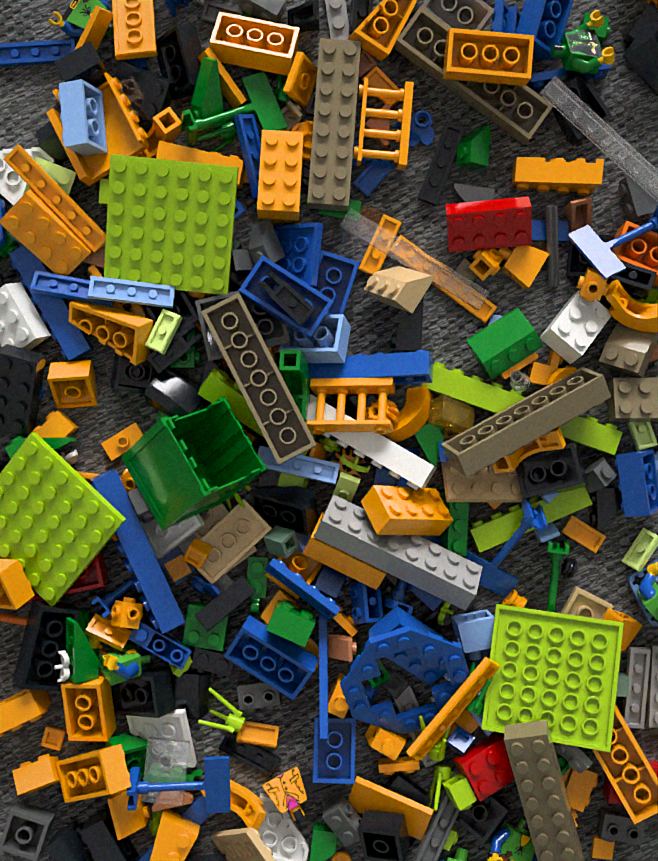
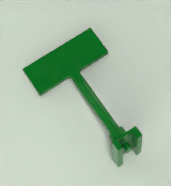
[181,71,288,147]
[546,539,570,612]

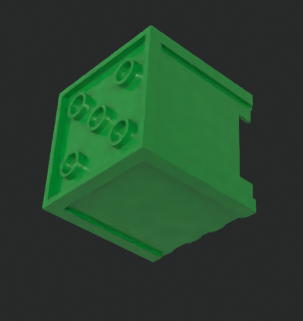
[121,397,267,531]

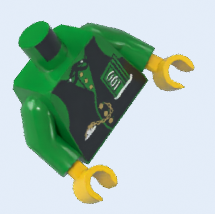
[550,10,615,74]

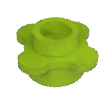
[319,436,341,452]

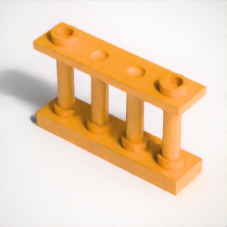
[353,77,414,170]
[307,377,395,435]

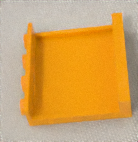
[46,72,150,186]

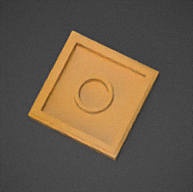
[283,51,317,109]

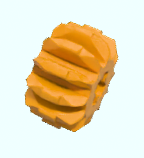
[365,398,400,426]
[331,449,365,479]

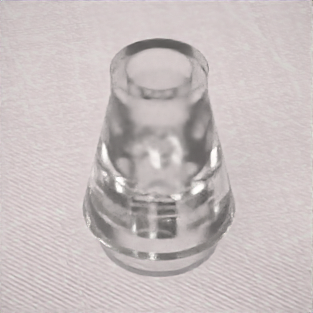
[509,371,530,392]

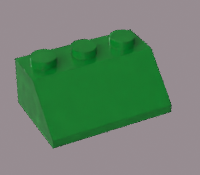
[466,308,544,379]

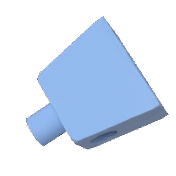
[451,609,495,660]

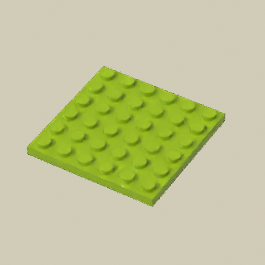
[104,154,239,295]
[0,432,127,606]
[482,604,624,752]

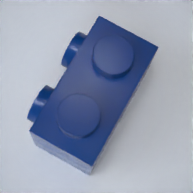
[349,582,383,624]

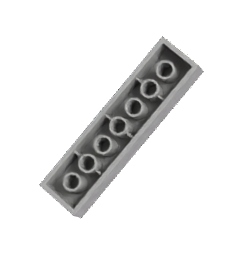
[314,494,482,610]

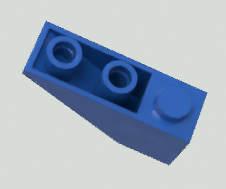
[128,619,192,670]

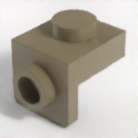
[281,100,303,131]

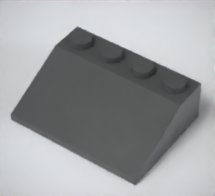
[195,291,290,362]

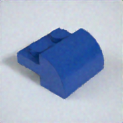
[491,0,521,34]

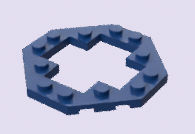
[340,625,470,734]

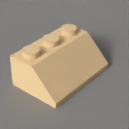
[364,266,434,313]

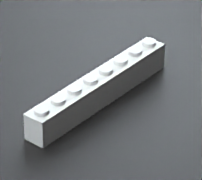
[305,394,436,490]

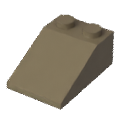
[599,322,658,378]

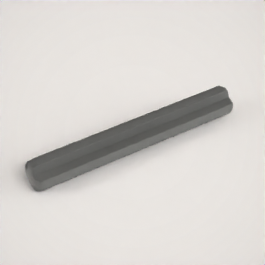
[545,205,560,287]

